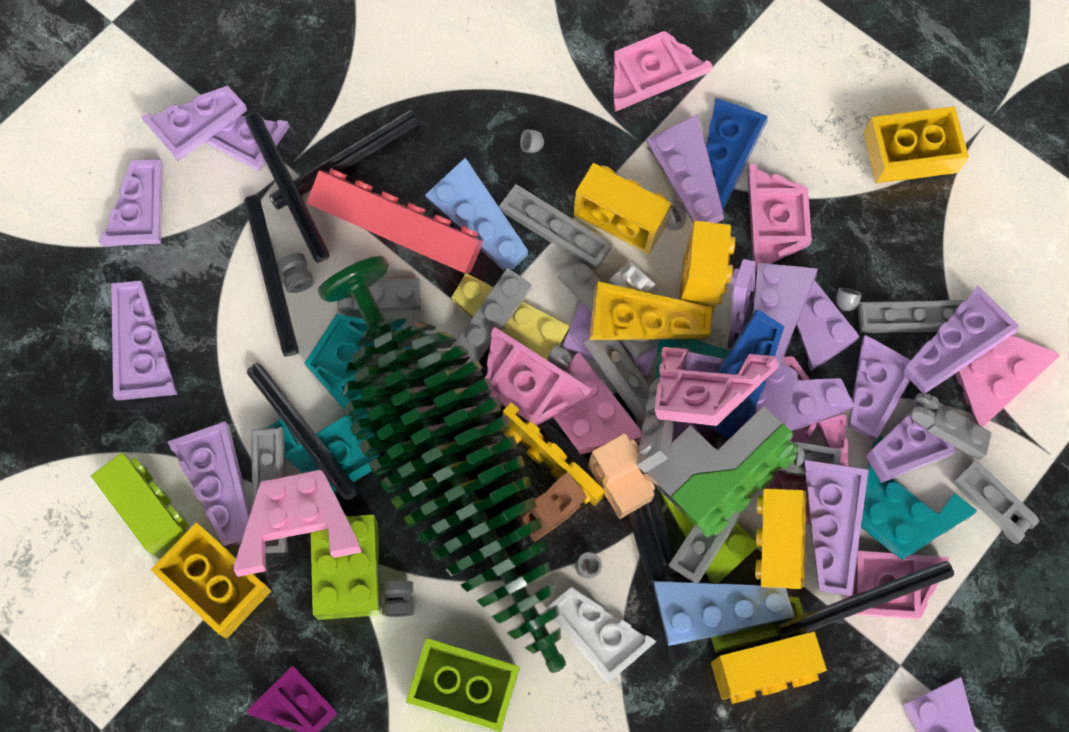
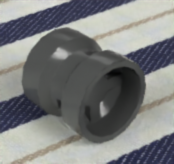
[277,253,315,293]
[382,580,414,617]

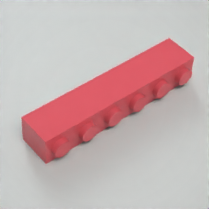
[306,168,484,273]

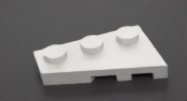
[545,587,656,684]

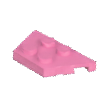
[614,31,713,112]
[747,164,812,271]
[485,327,592,426]
[955,335,1060,427]
[553,352,642,454]
[845,551,949,620]

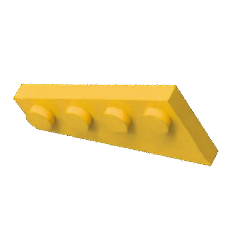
[589,281,712,340]
[503,402,605,506]

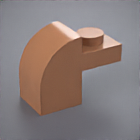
[517,473,587,542]

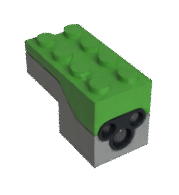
[646,406,798,539]

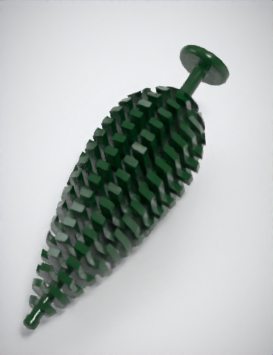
[317,256,566,673]

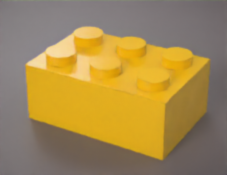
[863,106,969,184]
[574,163,672,255]
[679,221,735,314]
[755,489,807,589]
[150,522,271,639]
[711,632,827,704]

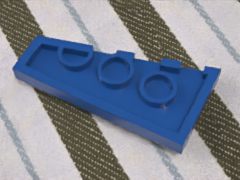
[706,98,768,210]
[706,310,785,440]

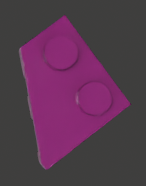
[246,666,338,732]

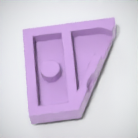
[755,362,798,426]

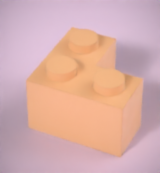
[588,433,655,519]

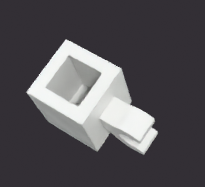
[608,261,655,294]

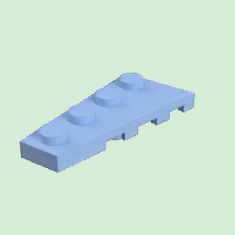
[425,158,528,271]
[653,581,794,646]

